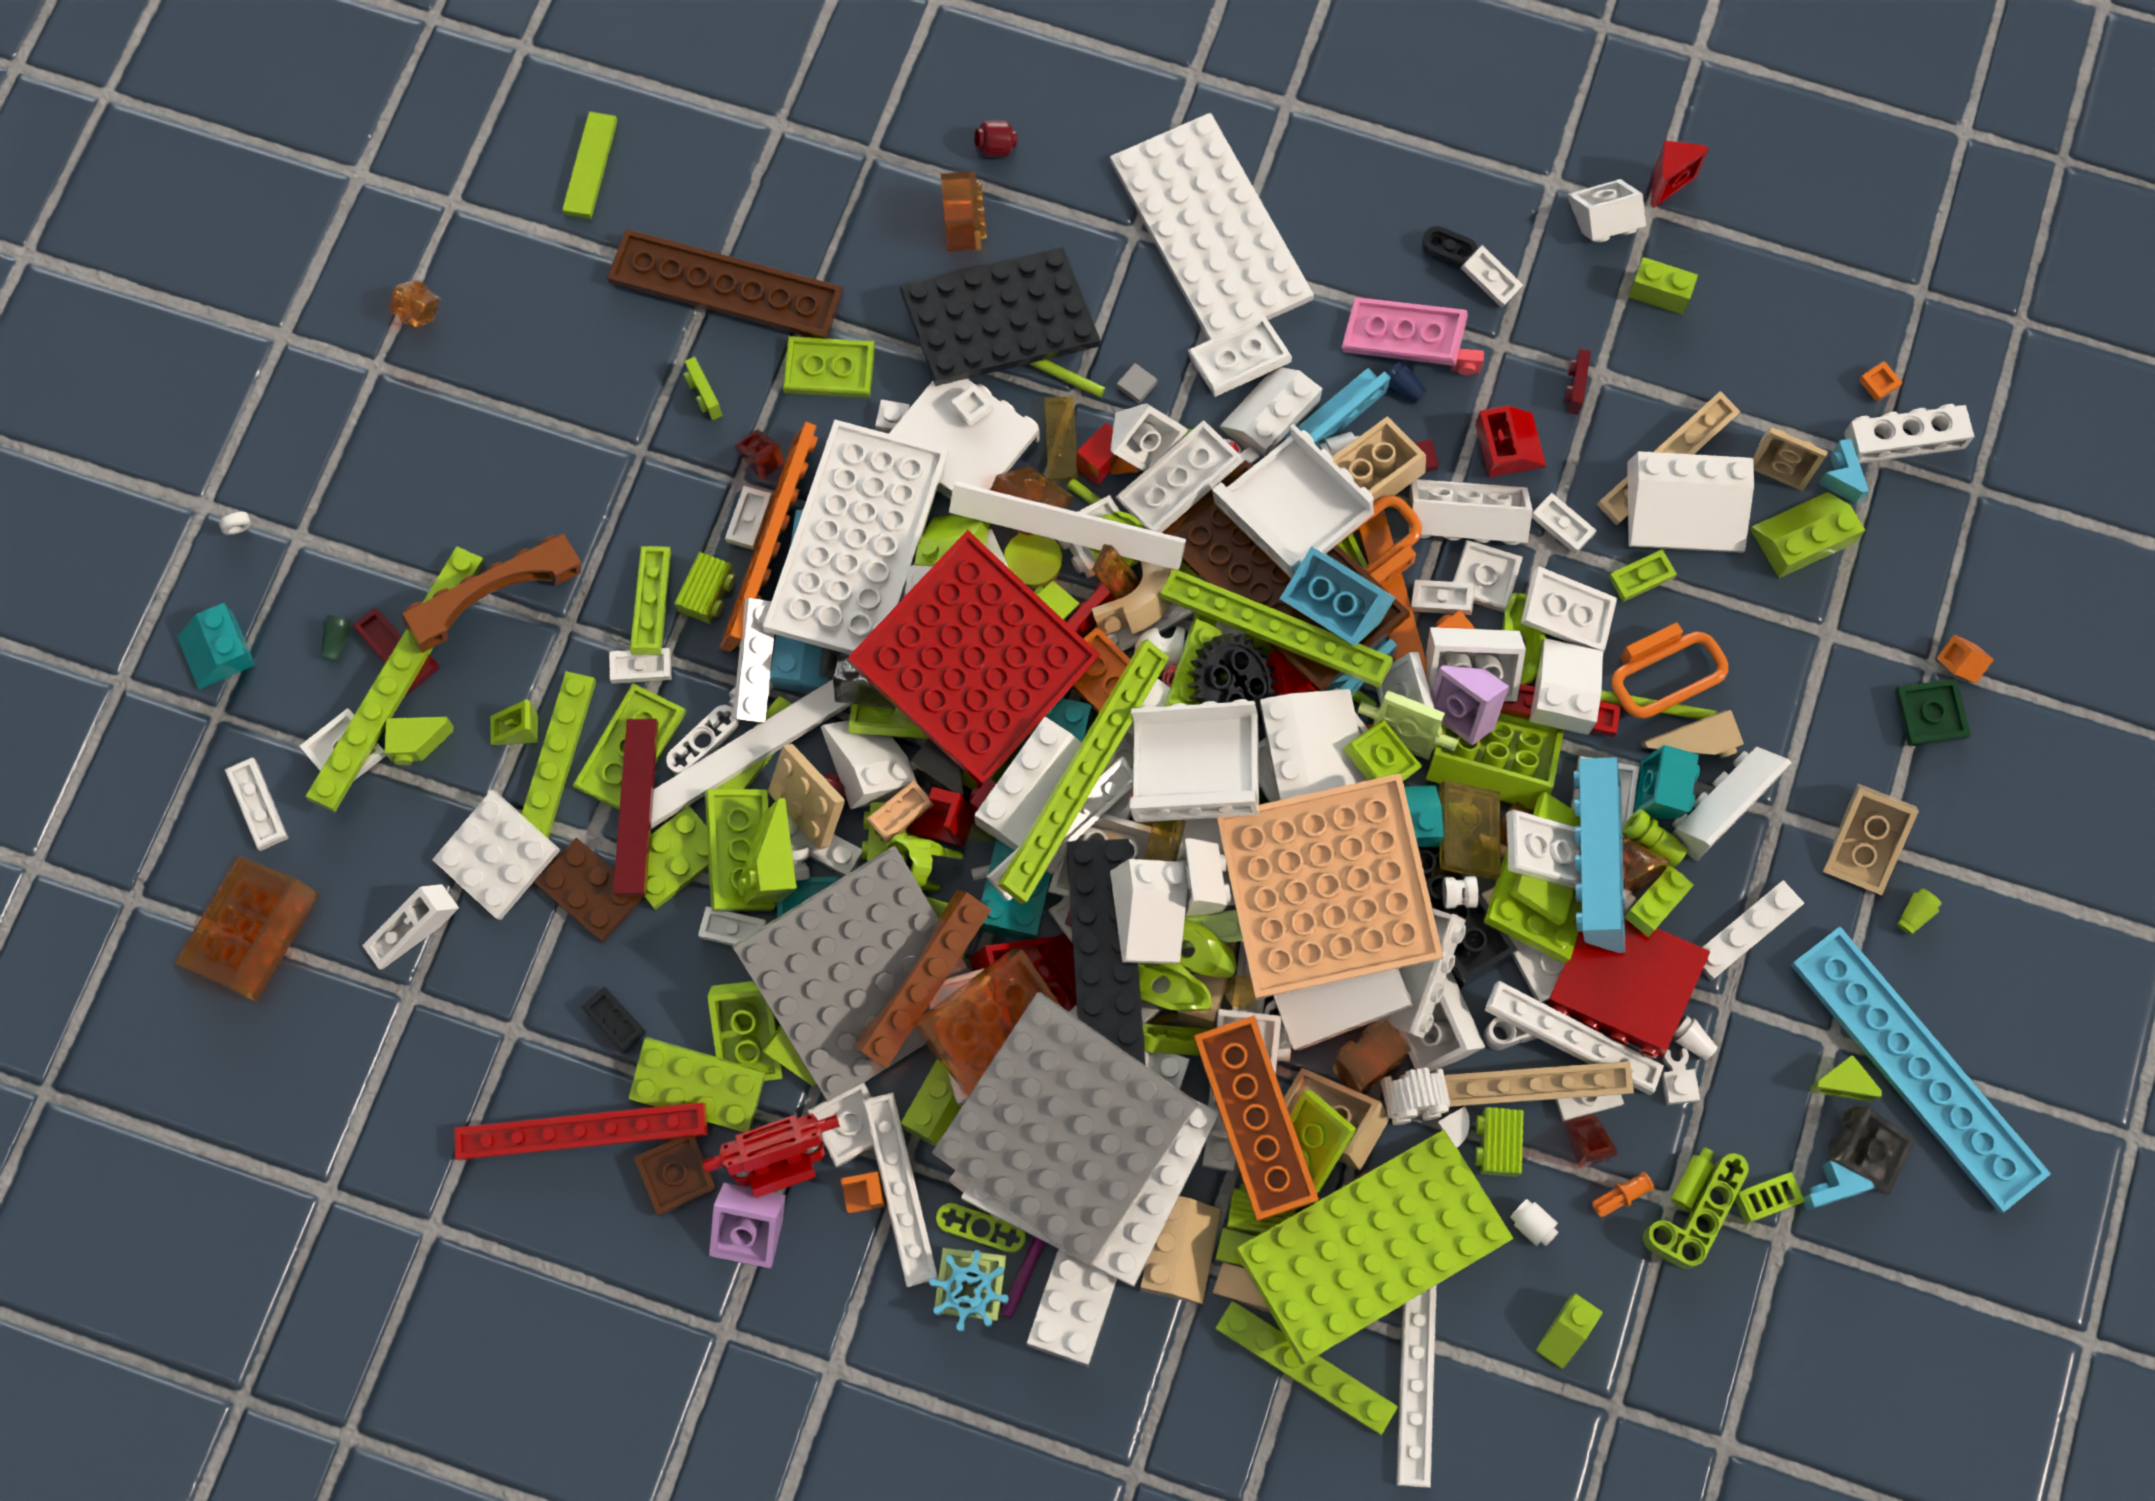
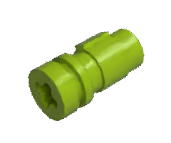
[1622,809,1688,867]

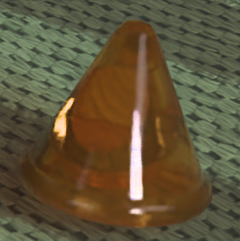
[1622,838,1670,891]

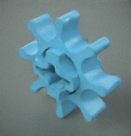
[929,1250,1009,1332]

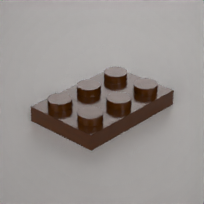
[534,837,645,943]

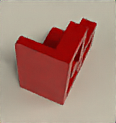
[907,787,973,848]

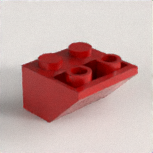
[1475,406,1546,478]

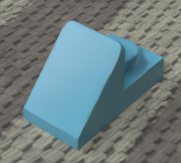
[1819,438,1869,504]
[1803,1161,1874,1211]

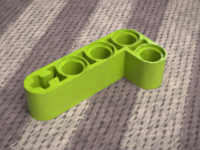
[1643,1153,1749,1269]

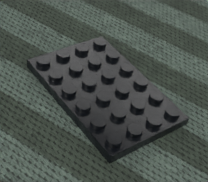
[900,247,1101,386]

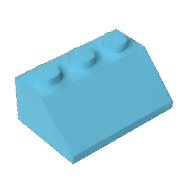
[1279,546,1396,646]

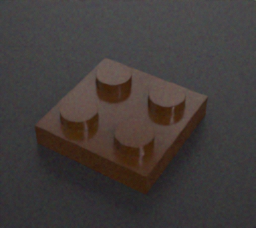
[634,1137,717,1216]

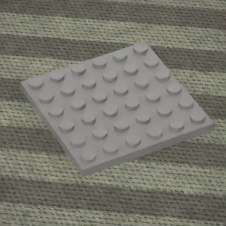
[732,846,969,1102]
[932,992,1199,1267]

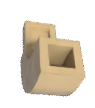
[1092,561,1173,635]

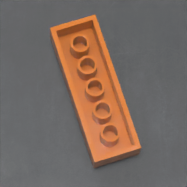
[1194,1015,1319,1222]

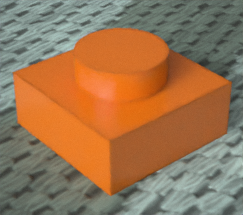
[1859,361,1903,402]

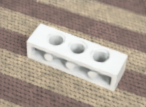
[1844,404,1974,463]

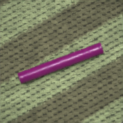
[1000,1237,1046,1319]

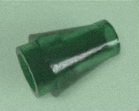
[320,615,352,661]

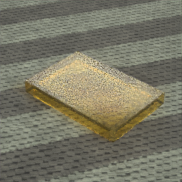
[1440,780,1501,880]

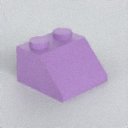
[1431,665,1509,745]
[709,1183,786,1268]

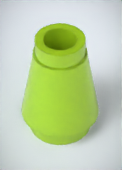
[1897,888,1942,935]

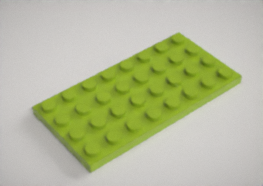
[1234,1129,1514,1365]

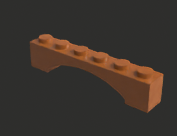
[402,533,581,653]
[853,891,991,1069]

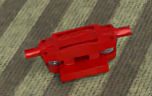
[702,1114,840,1198]

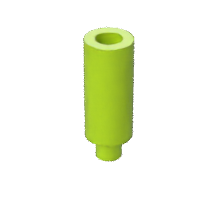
[1670,1147,1715,1211]

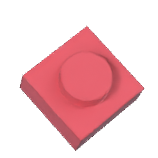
[1451,349,1484,375]

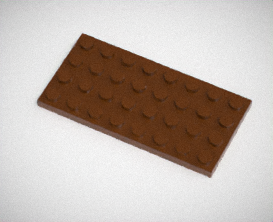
[1162,460,1410,691]

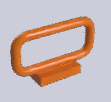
[1337,495,1423,587]
[1611,622,1729,719]

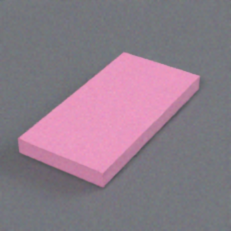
[1342,297,1468,366]

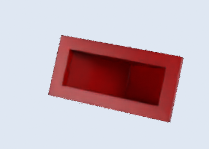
[1076,422,1119,487]

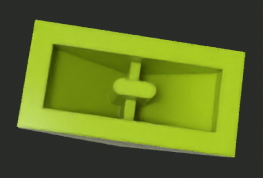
[490,700,538,746]
[1810,1055,1882,1102]

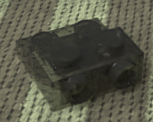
[1827,1106,1915,1195]

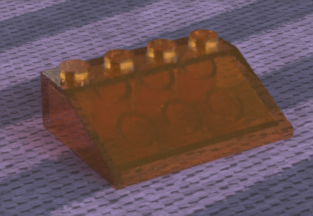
[175,856,320,1003]
[912,949,1061,1097]

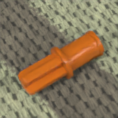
[1592,1172,1654,1217]

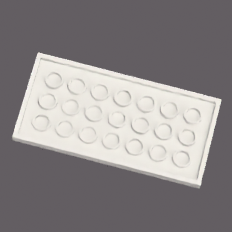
[1110,113,1314,340]
[763,420,948,655]

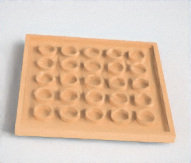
[1217,773,1443,999]

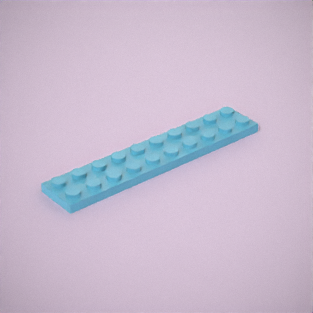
[1791,927,2051,1214]

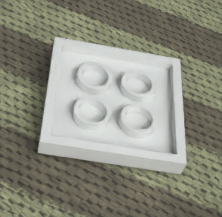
[432,790,560,920]

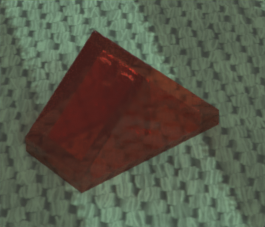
[734,429,784,480]
[1565,1114,1617,1169]

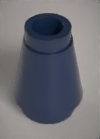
[1388,362,1427,404]

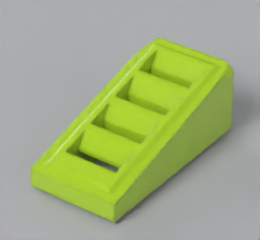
[1735,1172,1805,1225]

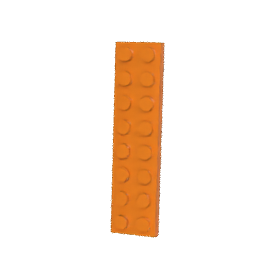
[719,421,818,652]

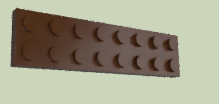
[607,229,844,339]

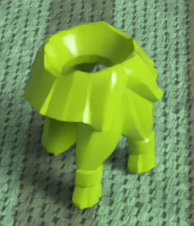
[881,832,964,892]

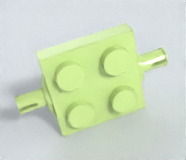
[1357,690,1459,760]

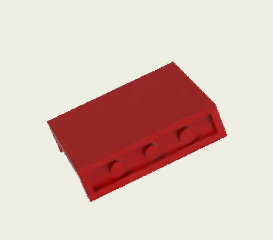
[1547,914,1711,1058]

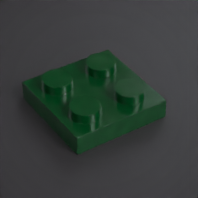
[1895,679,1971,747]

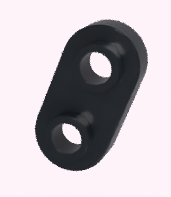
[1422,226,1478,268]

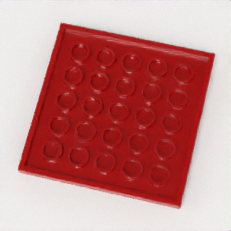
[846,529,1100,786]

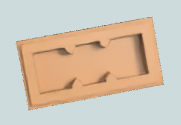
[867,780,933,843]

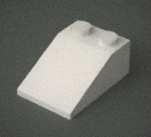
[1529,638,1603,735]
[821,720,917,809]
[1110,859,1188,964]

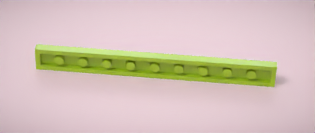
[306,546,484,813]
[997,639,1169,904]

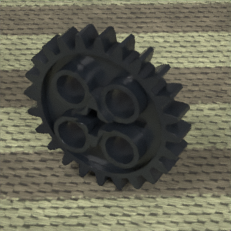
[1187,633,1277,725]

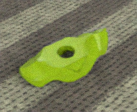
[1502,593,1546,685]
[1179,919,1236,978]
[1138,963,1212,1012]

